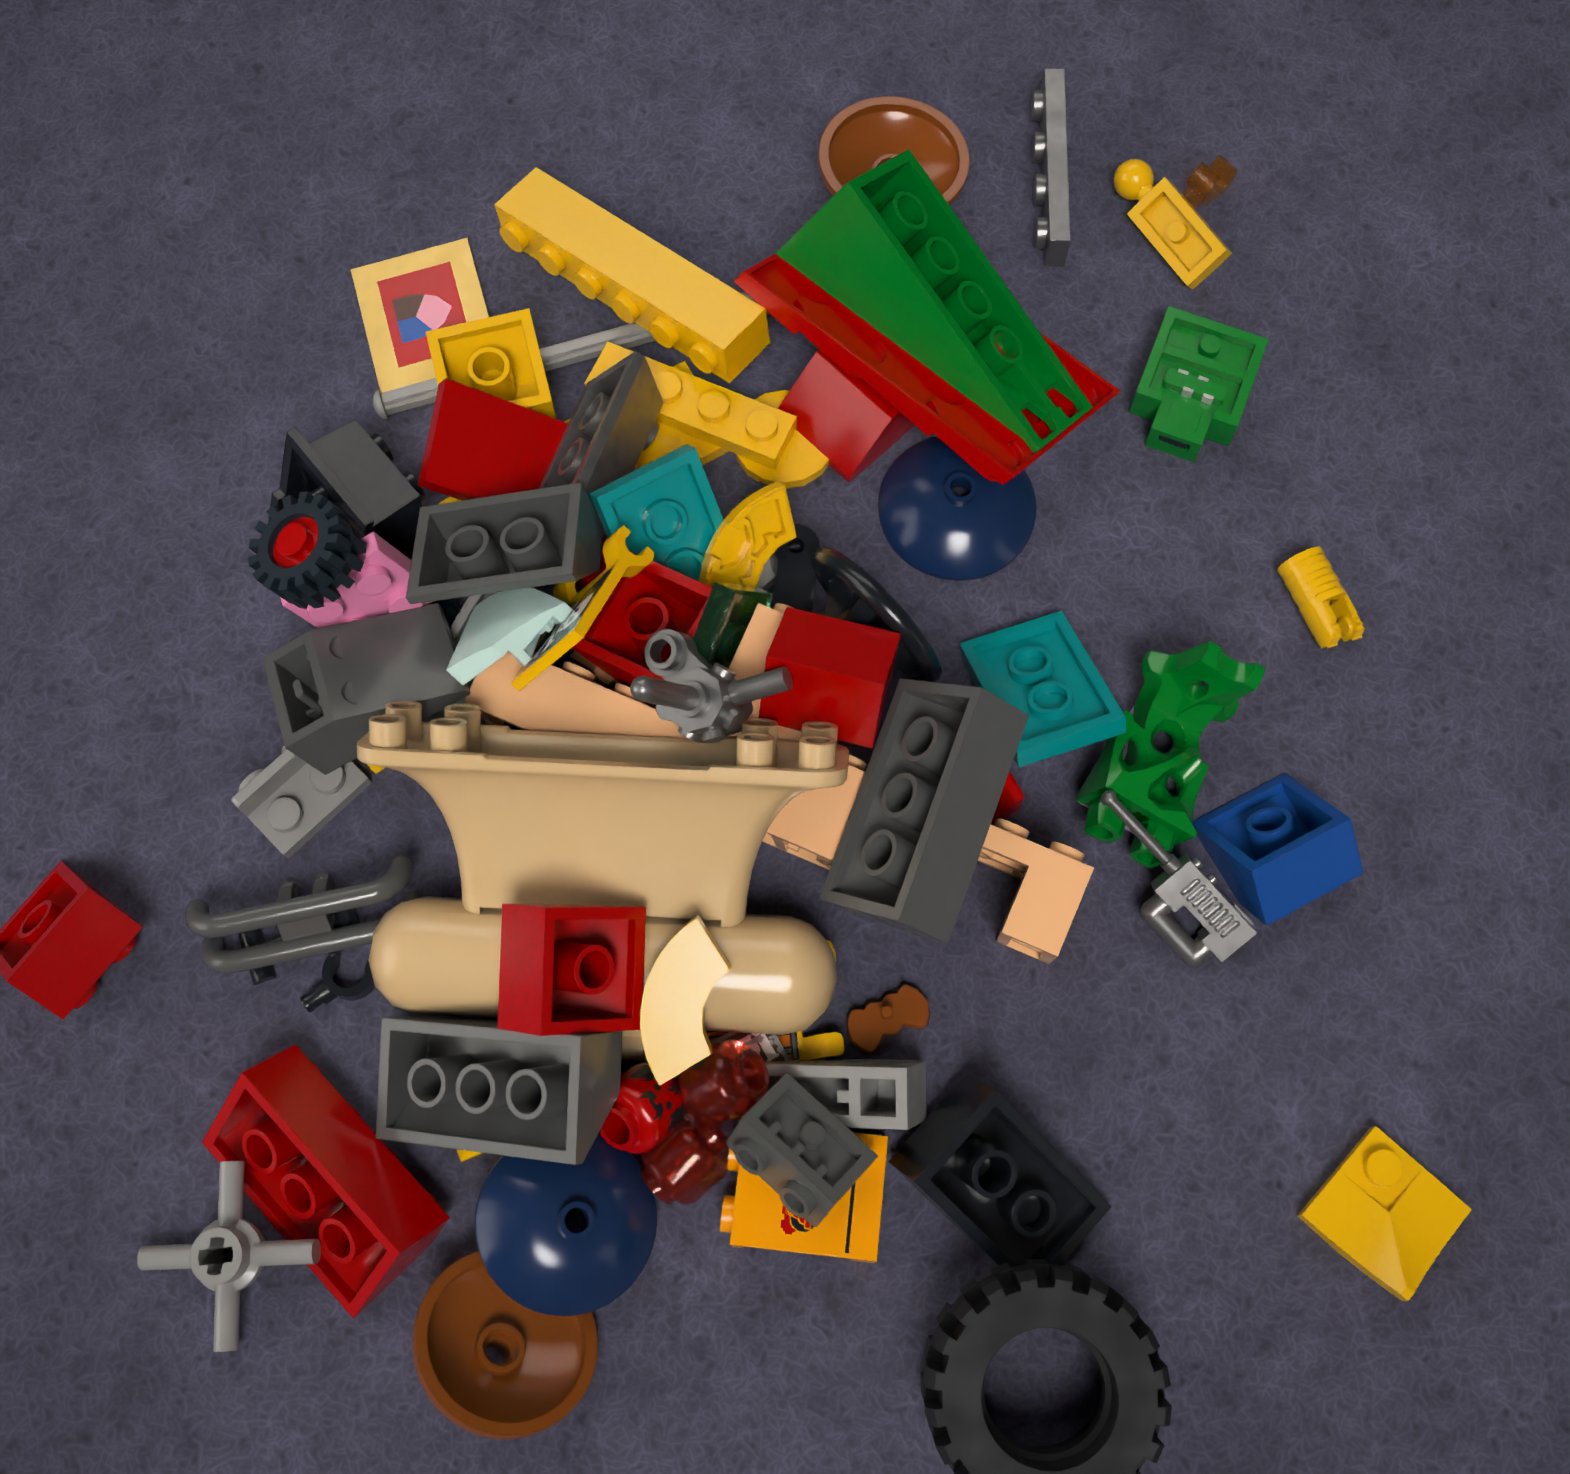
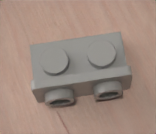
[231,745,372,859]

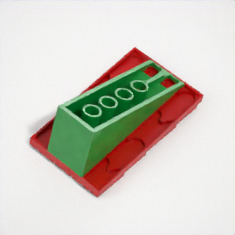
[734,149,1121,485]

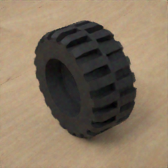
[921,1259,1172,1474]

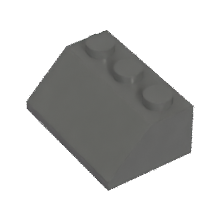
[406,482,603,604]

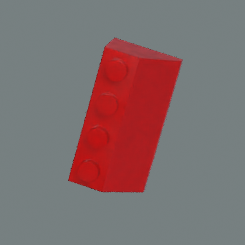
[202,1044,450,1319]

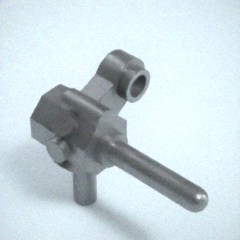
[630,629,793,743]

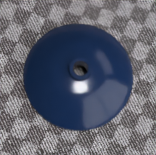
[878,437,1037,581]
[474,1132,657,1316]

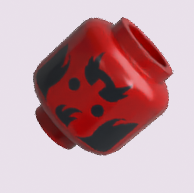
[600,1063,686,1154]

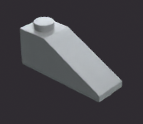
[735,1059,927,1130]

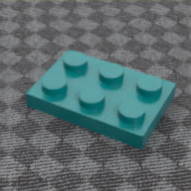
[589,444,723,581]
[959,611,1127,768]

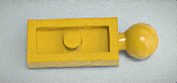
[1113,159,1232,289]

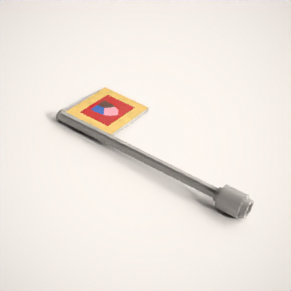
[351,238,779,420]

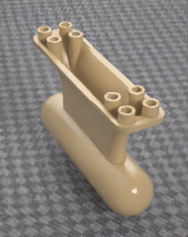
[357,701,849,1061]

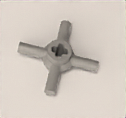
[137,1161,321,1352]

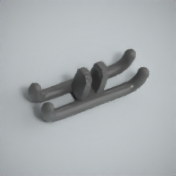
[185,855,424,974]

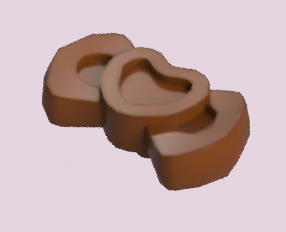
[846,985,930,1055]

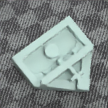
[446,587,573,685]

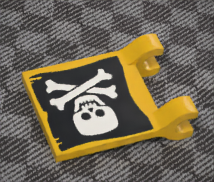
[511,526,654,691]

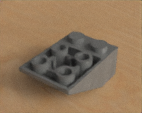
[262,603,471,775]

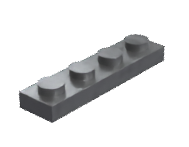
[1031,69,1071,267]

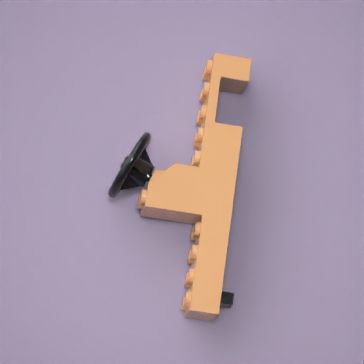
[463,546,1094,964]

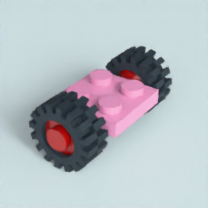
[248,492,461,629]

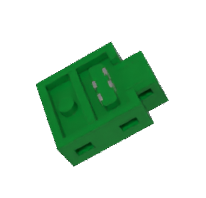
[1129,306,1269,462]

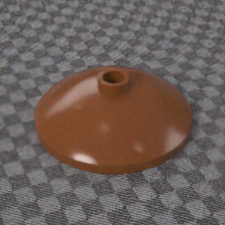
[818,96,970,206]
[412,1252,598,1440]

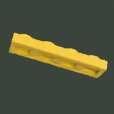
[584,341,797,469]

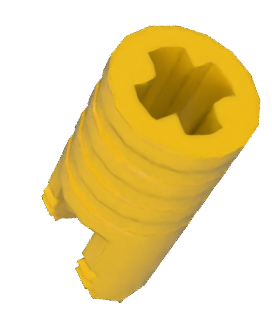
[1277,546,1365,649]

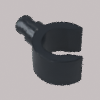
[300,951,375,1013]

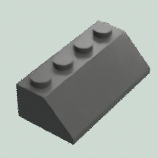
[819,679,1029,944]
[376,1014,622,1165]

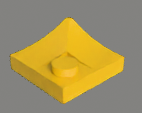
[1297,1126,1472,1301]

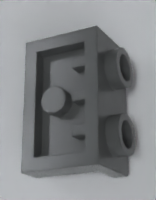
[726,1073,878,1227]

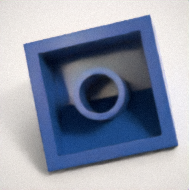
[1193,773,1364,926]

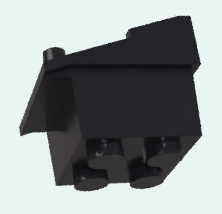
[268,419,426,560]

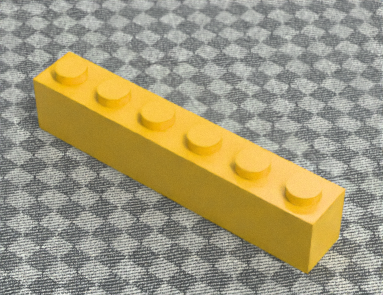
[494,167,770,384]

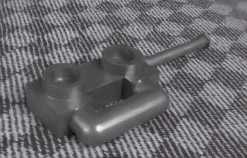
[1101,790,1257,967]

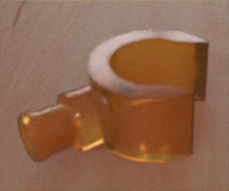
[1182,154,1237,209]

